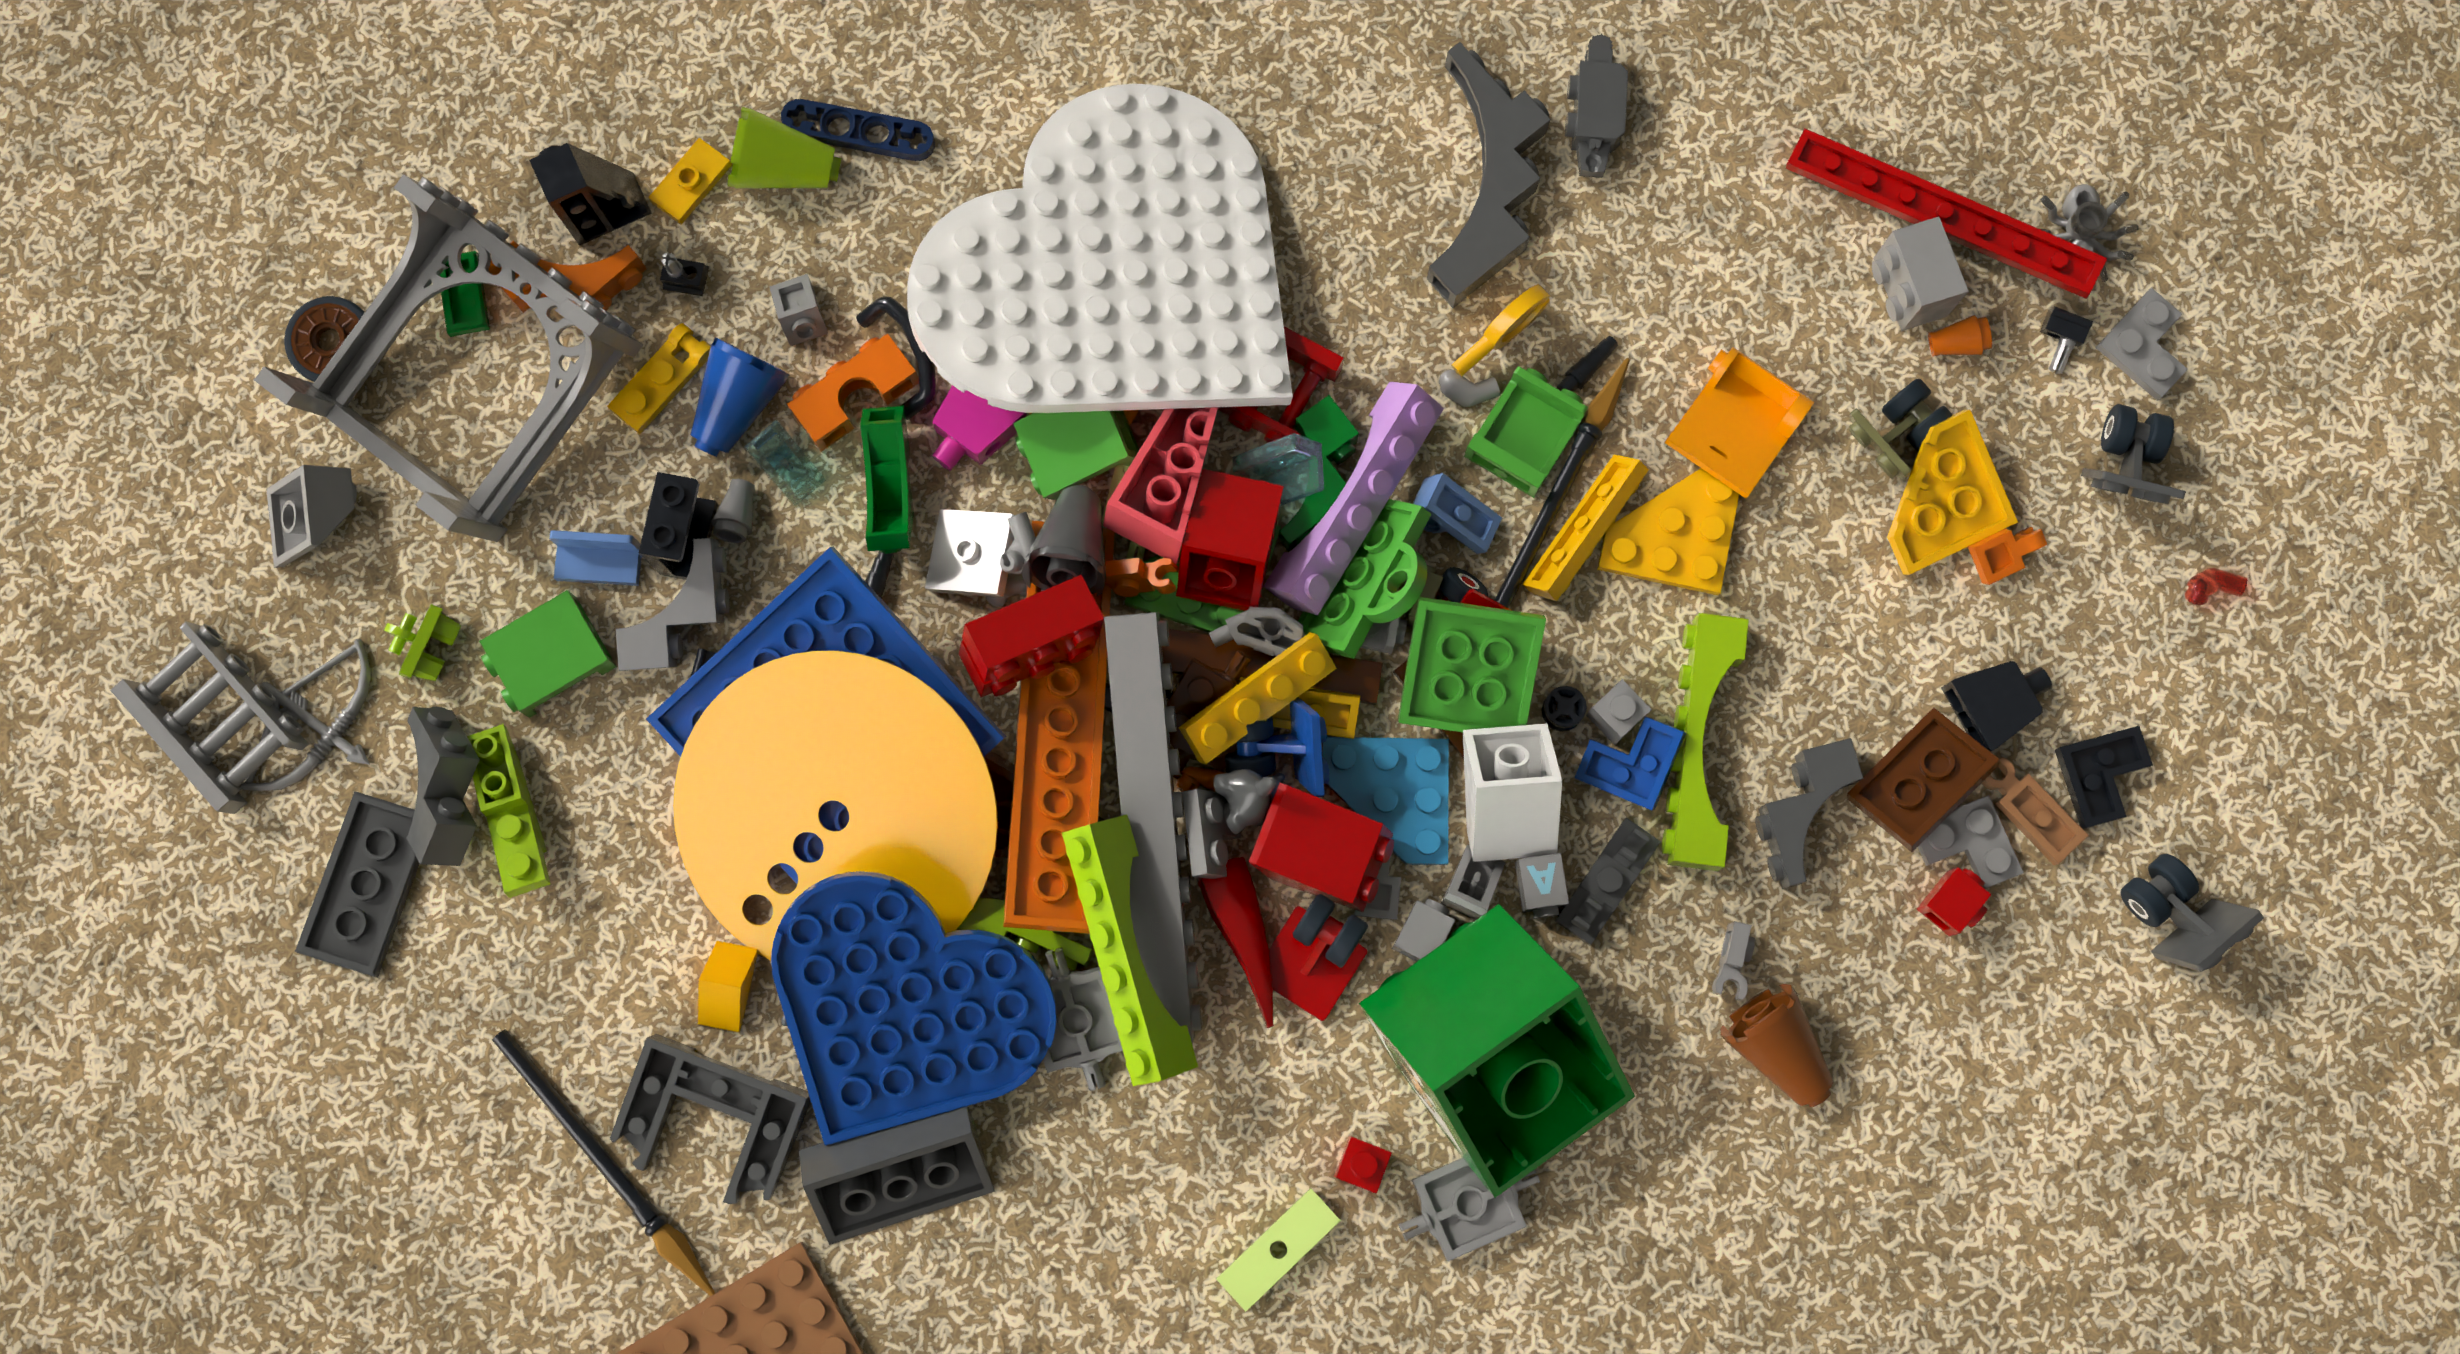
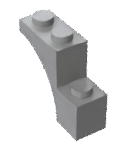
[616,538,730,671]

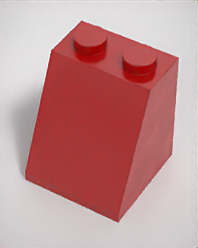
[1176,469,1284,611]
[1249,783,1394,912]

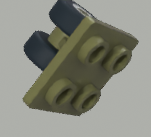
[1849,378,1952,481]

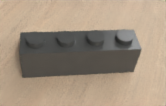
[799,1106,995,1245]

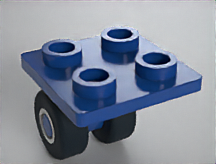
[1225,697,1329,797]

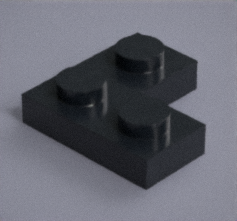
[2055,726,2153,829]

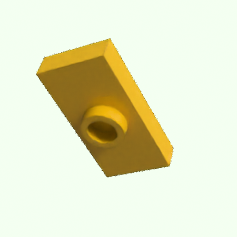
[648,138,732,225]

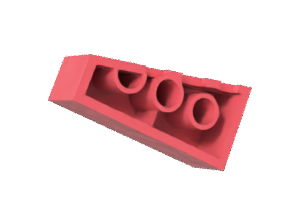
[1103,407,1218,564]

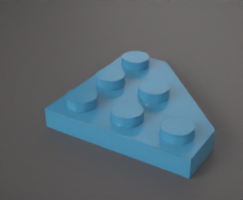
[1323,737,1449,865]

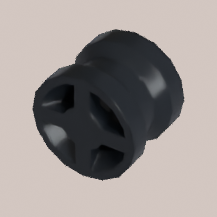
[1541,686,1587,732]

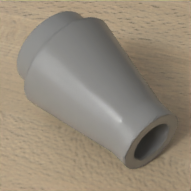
[712,479,755,543]

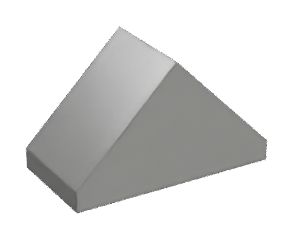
[1440,844,1505,920]

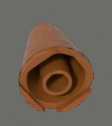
[1720,984,1833,1107]

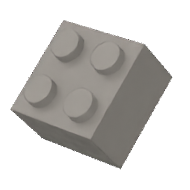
[1872,217,1969,331]

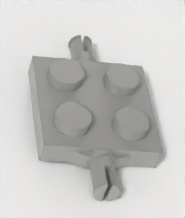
[1043,948,1123,1091]
[1398,1158,1540,1261]

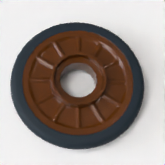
[284,296,365,382]

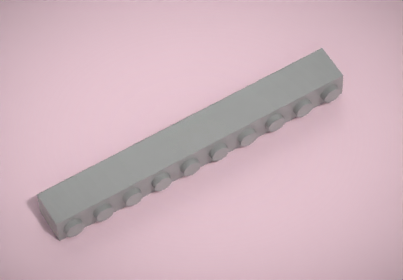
[1104,612,1202,1043]

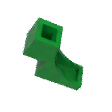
[1279,395,1359,552]
[860,406,914,554]

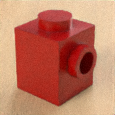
[1916,867,1991,937]

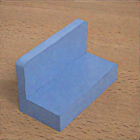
[549,530,642,586]

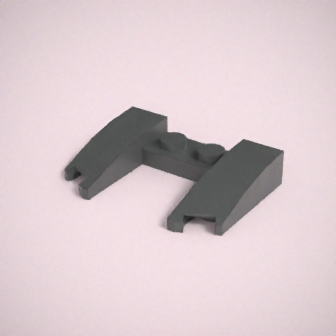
[610,1034,811,1204]

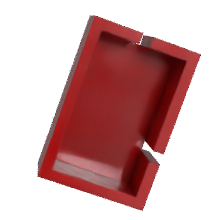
[959,575,1104,698]

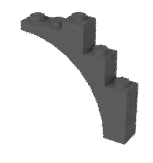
[1427,42,1551,308]

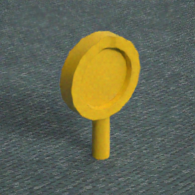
[1451,284,1550,377]

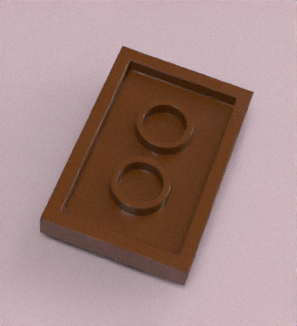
[1847,708,2000,852]

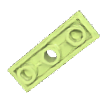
[1216,1188,1341,1312]

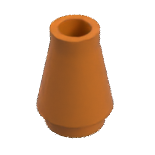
[1928,315,1992,357]

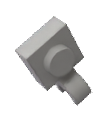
[1354,857,1401,920]
[1712,921,1755,1000]

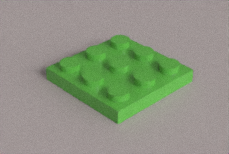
[1398,597,1546,732]

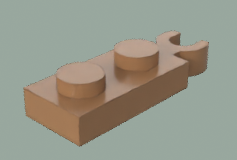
[1982,757,2089,865]

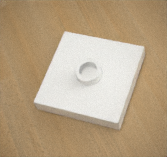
[925,509,1014,598]

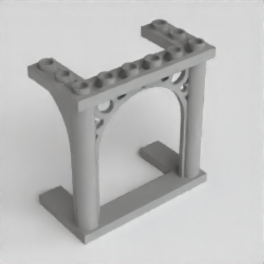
[254,174,643,542]

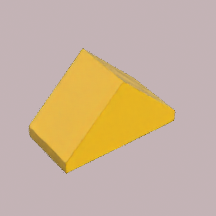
[698,941,758,1032]

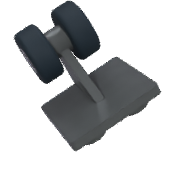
[2081,404,2186,504]
[2120,854,2264,972]

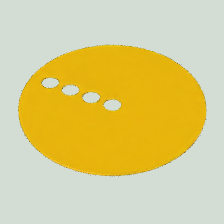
[673,651,998,961]

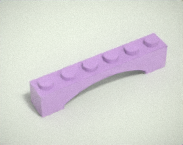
[1263,382,1444,615]

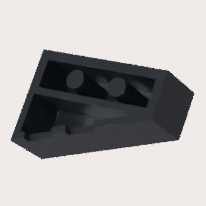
[529,143,652,246]

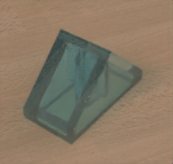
[745,420,826,506]

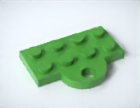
[1298,499,1431,659]

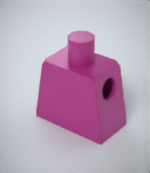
[931,385,1027,471]

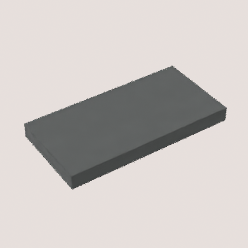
[295,791,420,978]

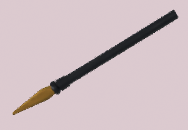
[1494,358,1630,608]
[492,1029,715,1296]

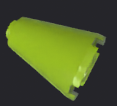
[727,107,842,189]

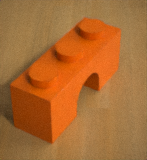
[787,333,919,452]

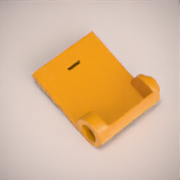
[1664,347,1815,499]

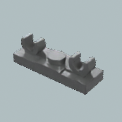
[1555,818,1661,946]

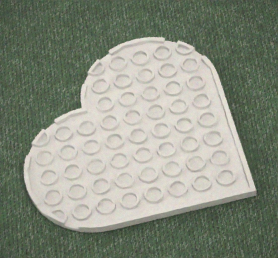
[907,84,1293,413]

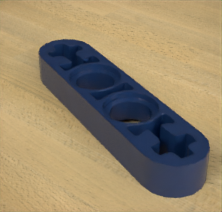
[781,99,935,161]

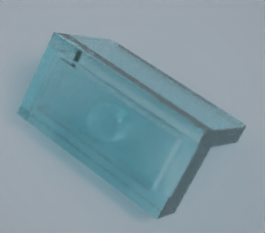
[1232,433,1324,506]

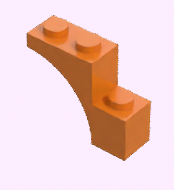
[489,240,647,313]

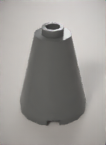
[1021,485,1106,597]

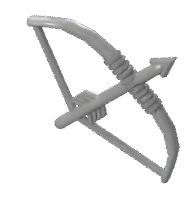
[241,639,372,791]

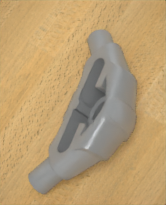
[1209,607,1306,656]

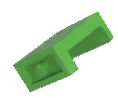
[1464,366,1588,498]
[1013,410,1139,500]
[479,590,617,718]

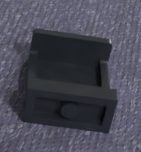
[638,472,718,580]

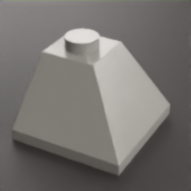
[266,465,357,568]

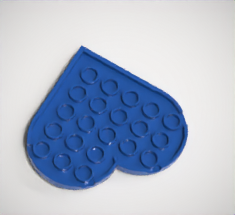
[771,871,1056,1146]

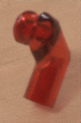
[2185,568,2248,605]

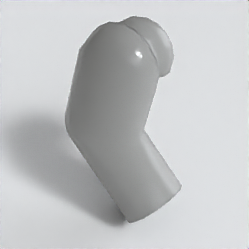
[1439,369,1500,407]

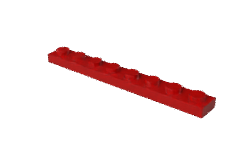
[1786,128,2108,299]

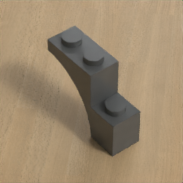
[407,706,480,866]
[1755,738,1863,889]

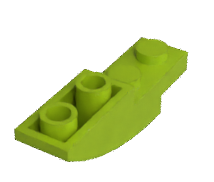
[467,724,551,898]
[957,898,1094,971]

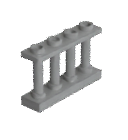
[110,621,309,814]

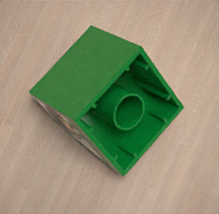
[1359,904,1635,1198]

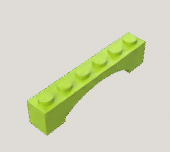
[1662,613,1749,871]
[1062,814,1198,1086]

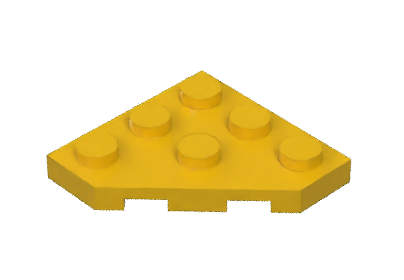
[1887,409,2018,575]
[1597,468,1739,595]

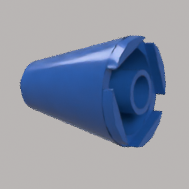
[690,337,789,457]

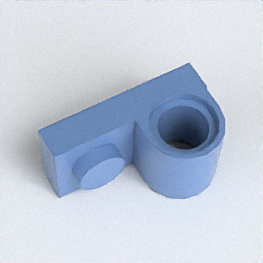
[1412,473,1502,554]

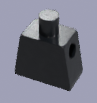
[1941,661,2052,752]

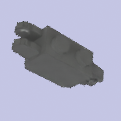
[1565,33,1628,178]

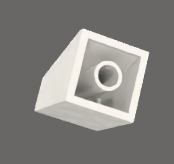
[1463,723,1562,862]

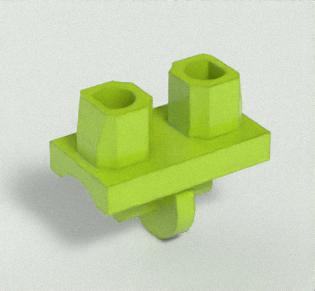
[383,604,461,682]

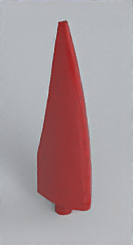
[1196,857,1274,1029]

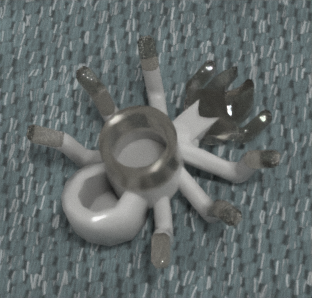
[2040,184,2139,282]

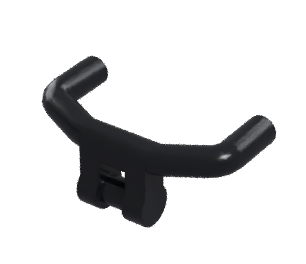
[856,296,936,420]

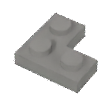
[2095,287,2188,401]
[1182,789,1241,879]
[1918,795,2024,889]

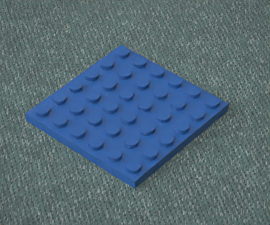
[646,546,1007,884]

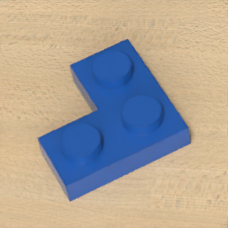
[1574,716,1687,811]

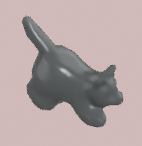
[1213,769,1285,834]

